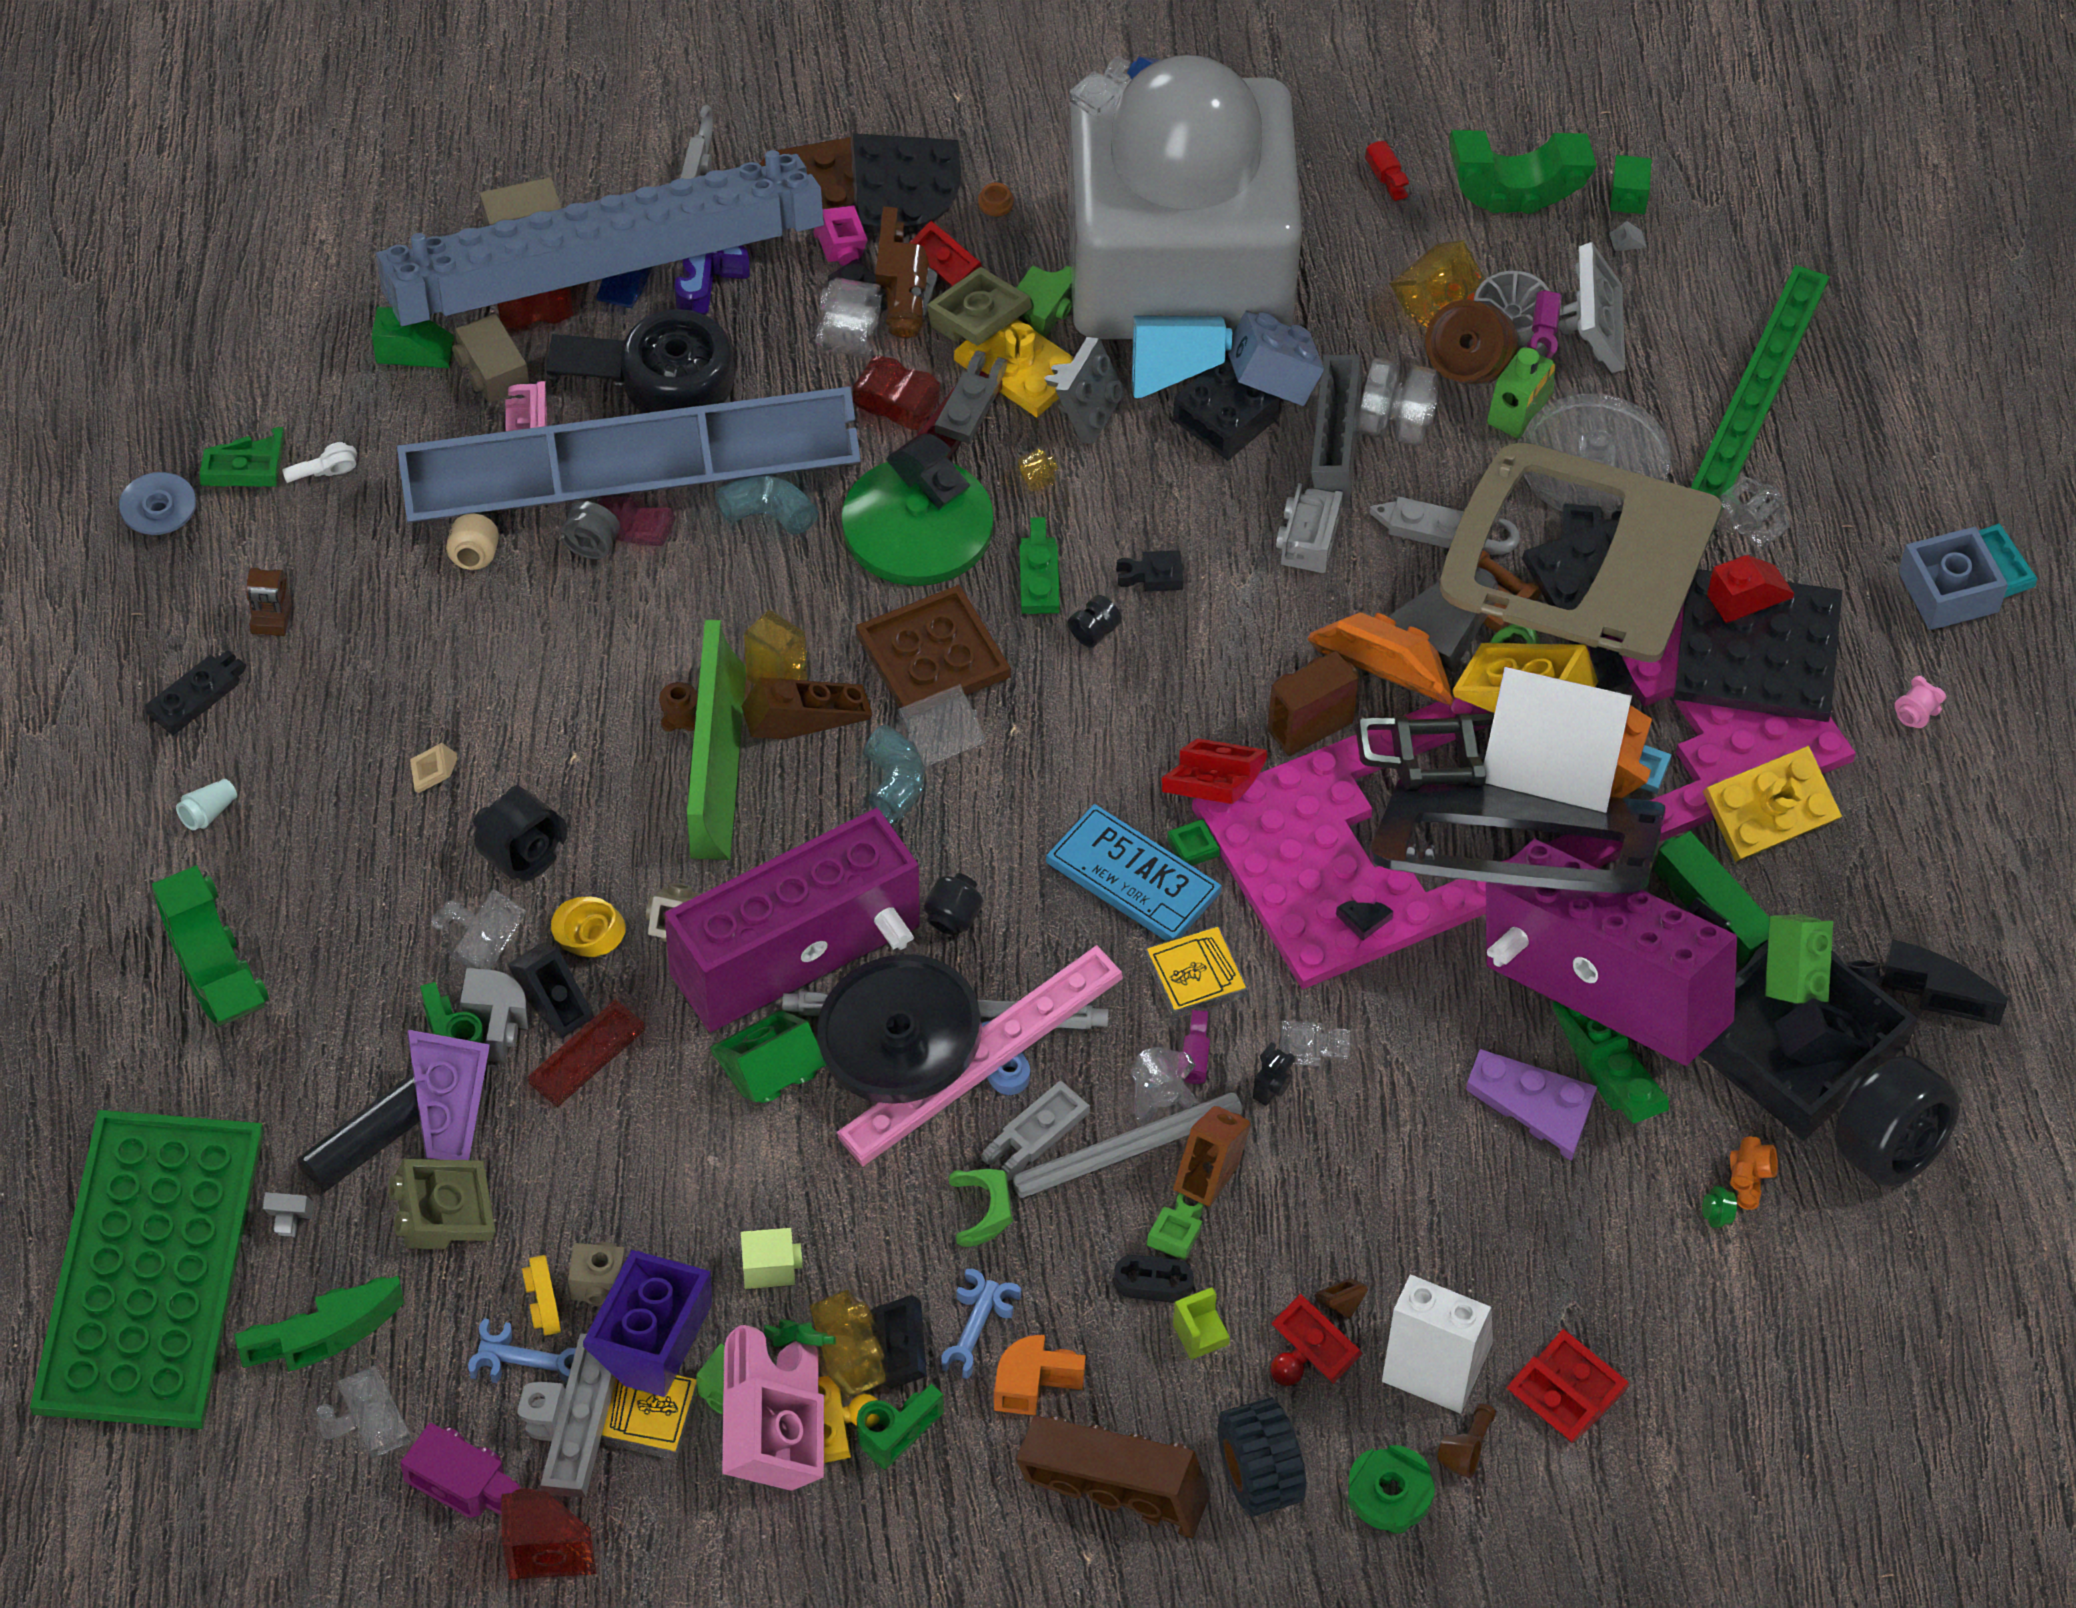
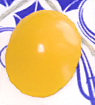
[551,896,626,957]

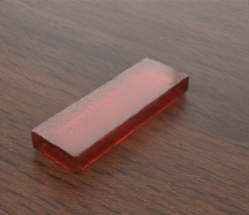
[528,999,645,1108]

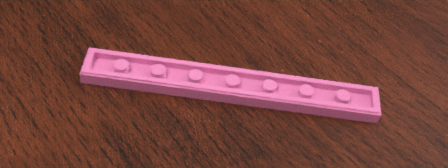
[837,945,1123,1167]

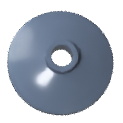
[119,472,196,535]

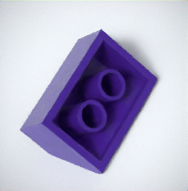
[583,1250,712,1397]

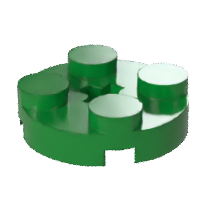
[1348,1445,1435,1534]

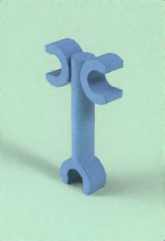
[942,1269,1021,1379]
[468,1318,576,1383]

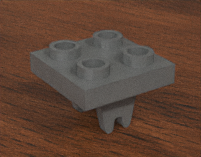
[1045,337,1125,444]

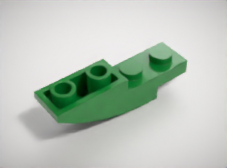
[1553,1001,1669,1124]
[234,1276,404,1372]

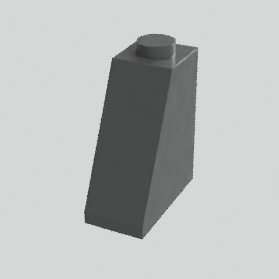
[1388,567,1499,671]

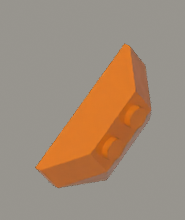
[1307,612,1454,706]

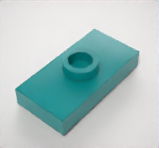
[1978,523,2038,598]

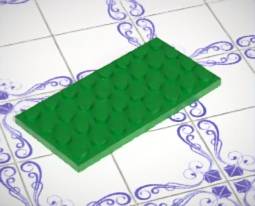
[30,1110,264,1429]

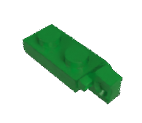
[1019,517,1060,614]

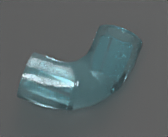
[715,476,819,534]
[864,724,925,824]

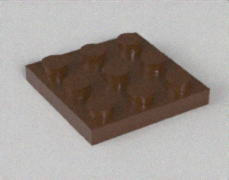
[856,584,1011,719]

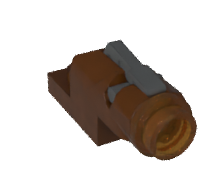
[875,207,937,338]

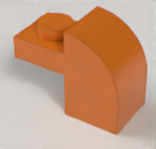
[994,1335,1086,1415]

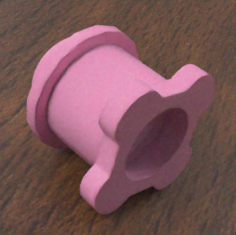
[1894,676,1946,728]

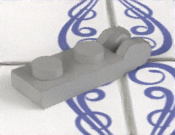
[981,1081,1090,1181]

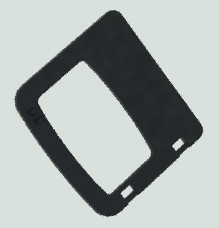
[1370,779,1666,893]

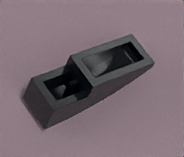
[1881,939,2008,1026]

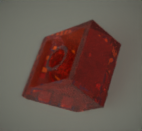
[501,1488,597,1580]

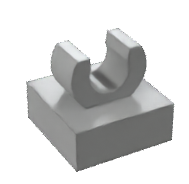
[263,1192,314,1237]

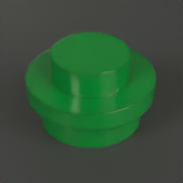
[1702,1186,1737,1228]

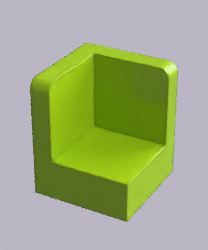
[1173,1287,1230,1360]

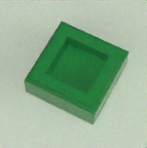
[1167,819,1220,866]

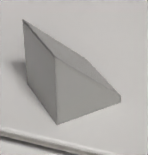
[1609,221,1647,251]

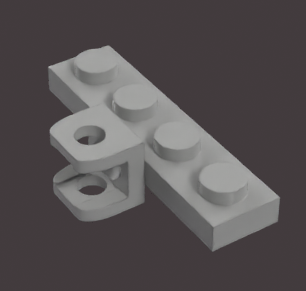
[517,1333,616,1498]

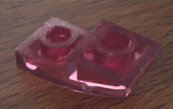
[597,497,676,546]

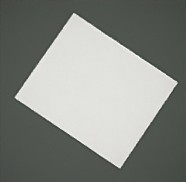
[1484,667,1632,813]

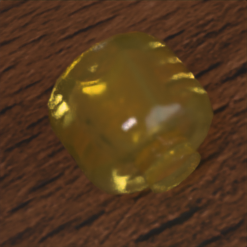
[1018,449,1059,491]

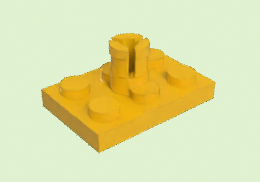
[954,319,1074,418]
[1702,746,1842,862]

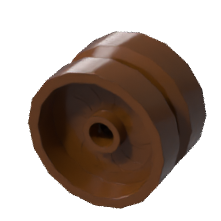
[1425,299,1518,385]

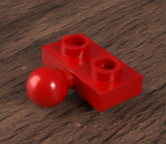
[909,221,983,287]
[1270,1293,1363,1386]

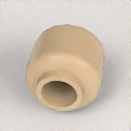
[446,513,499,570]

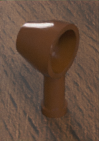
[1438,1403,1496,1478]

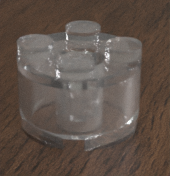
[815,277,882,358]

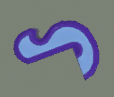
[675,245,750,315]

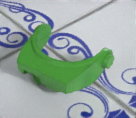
[948,1169,1013,1247]

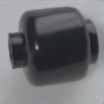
[924,873,983,936]

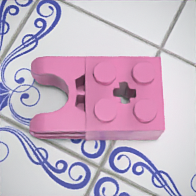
[722,1325,824,1491]

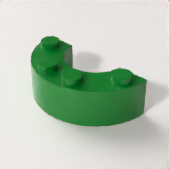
[1449,130,1597,214]
[151,865,270,1028]

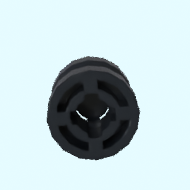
[1068,595,1122,648]

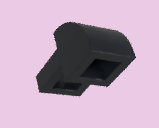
[886,433,971,510]

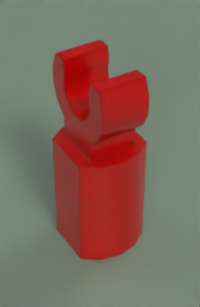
[1365,141,1409,201]

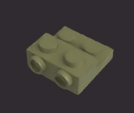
[927,267,1032,346]
[389,1159,496,1249]

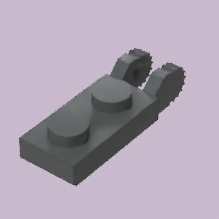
[935,350,1007,444]

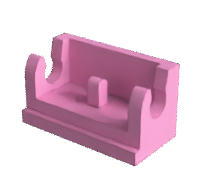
[505,381,547,431]

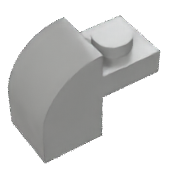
[460,968,529,1063]

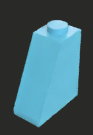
[1132,316,1232,398]

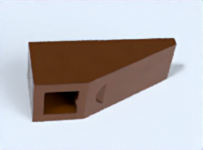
[741,677,873,739]

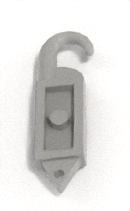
[680,105,713,179]
[1370,496,1520,556]

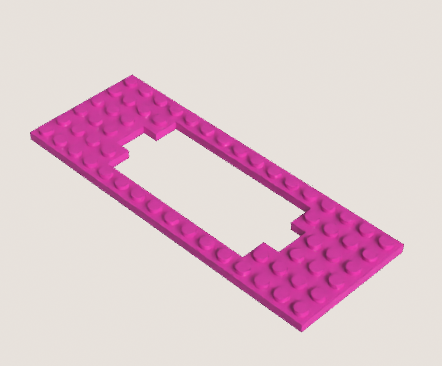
[1192,604,1856,990]

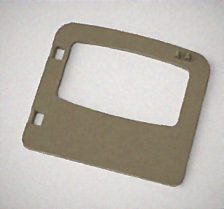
[1439,443,1722,663]

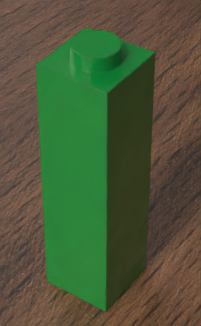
[1654,831,1770,969]

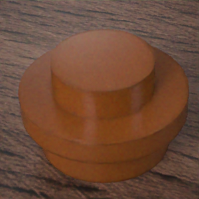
[978,182,1014,217]

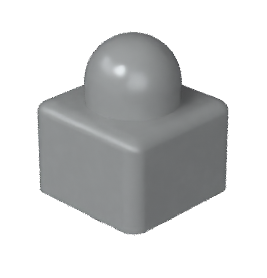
[1067,55,1302,339]

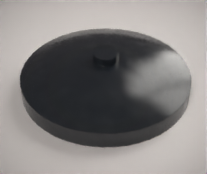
[817,954,982,1104]

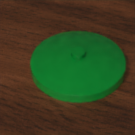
[842,462,993,586]

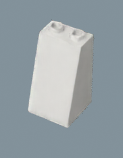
[1382,1274,1493,1414]

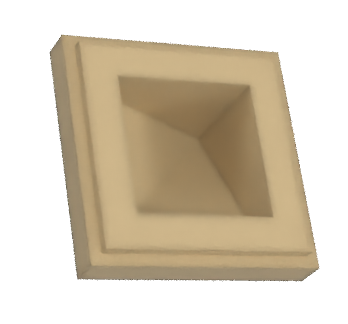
[410,743,457,794]

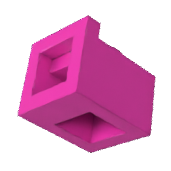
[813,206,868,266]

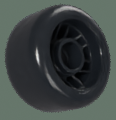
[621,309,734,413]
[1835,1056,1960,1186]

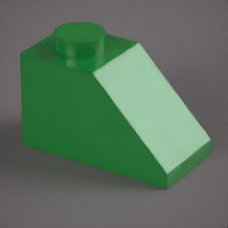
[372,306,455,368]

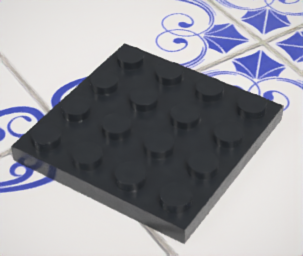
[1673,569,1843,722]

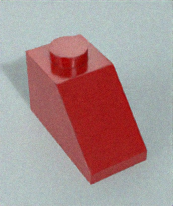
[1707,555,1794,623]

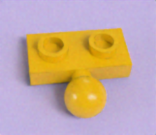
[818,1374,880,1463]

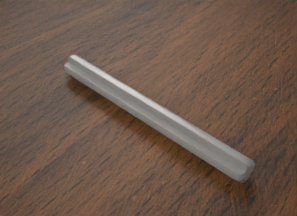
[1012,1093,1242,1198]

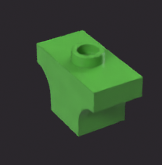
[1016,265,1072,338]

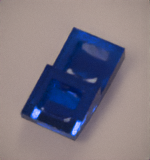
[596,266,653,309]

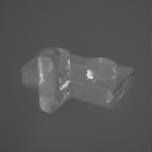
[431,889,527,970]
[317,1365,411,1459]

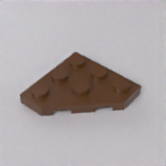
[759,137,855,225]

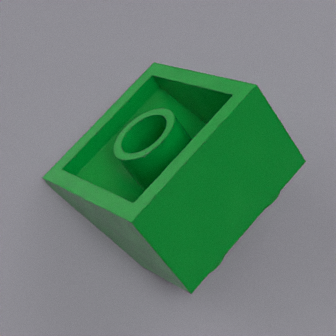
[710,1010,826,1103]

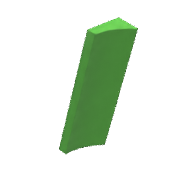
[687,620,747,860]

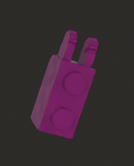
[400,1422,524,1519]

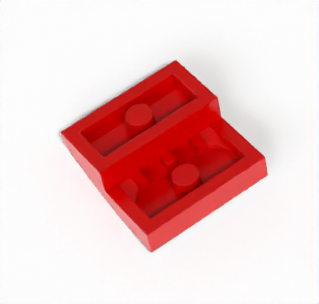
[1162,738,1267,804]
[1506,1329,1629,1443]

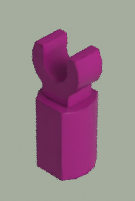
[1527,290,1562,359]
[1180,1010,1210,1084]

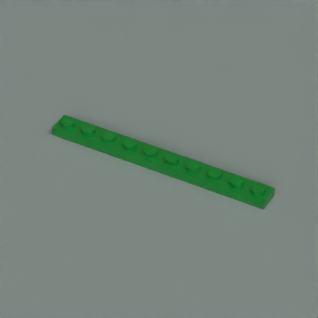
[1691,265,1830,543]

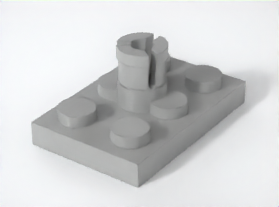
[1558,242,1626,373]

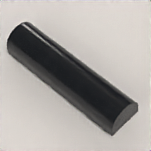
[297,1073,420,1193]

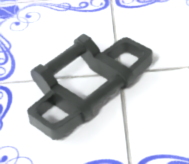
[1356,713,1495,790]

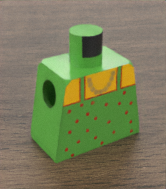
[1487,347,1555,439]

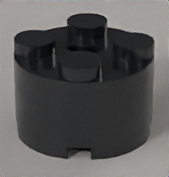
[473,785,567,882]

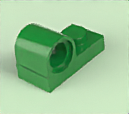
[420,982,485,1043]
[857,1384,944,1470]

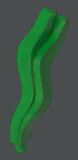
[764,1319,836,1347]

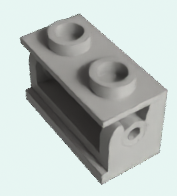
[1276,483,1343,573]

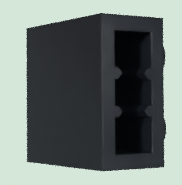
[1173,356,1280,461]

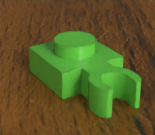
[1146,1193,1204,1261]

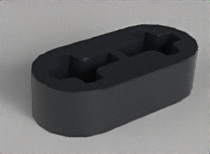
[1114,1255,1194,1303]

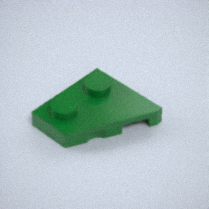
[199,427,285,487]

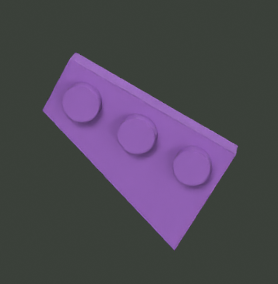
[407,1030,490,1160]
[1466,1049,1597,1161]

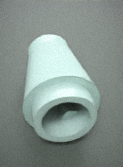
[176,779,237,830]

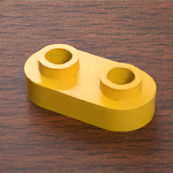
[522,1255,561,1336]

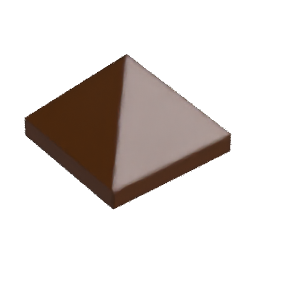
[1314,1278,1368,1319]

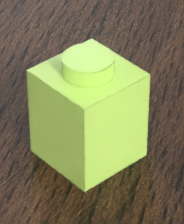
[741,1228,803,1289]

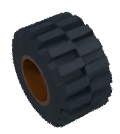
[1217,1397,1306,1517]

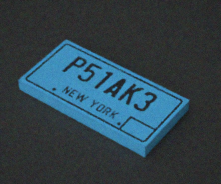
[1046,804,1222,942]

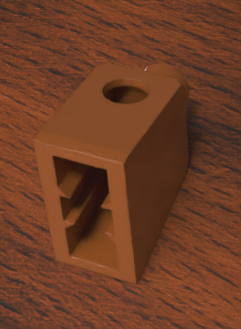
[1173,1106,1251,1207]

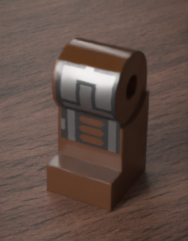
[246,567,292,636]

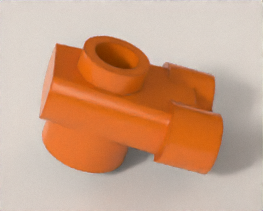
[1730,1136,1778,1210]

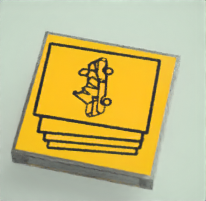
[1144,925,1249,1020]
[600,1373,698,1461]

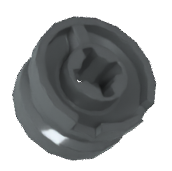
[560,501,620,559]

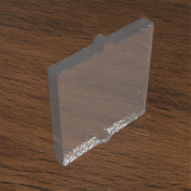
[898,684,986,769]

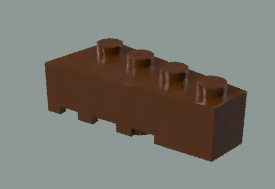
[1016,1415,1210,1539]

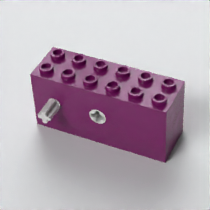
[664,807,920,1033]
[1486,839,1737,1066]

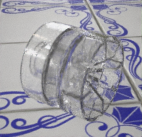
[1358,356,1439,447]

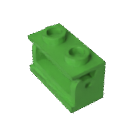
[1765,914,1833,1004]

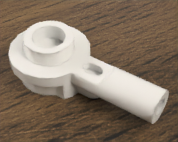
[282,442,357,483]

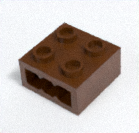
[1267,651,1359,757]

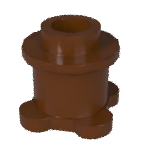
[659,682,698,732]

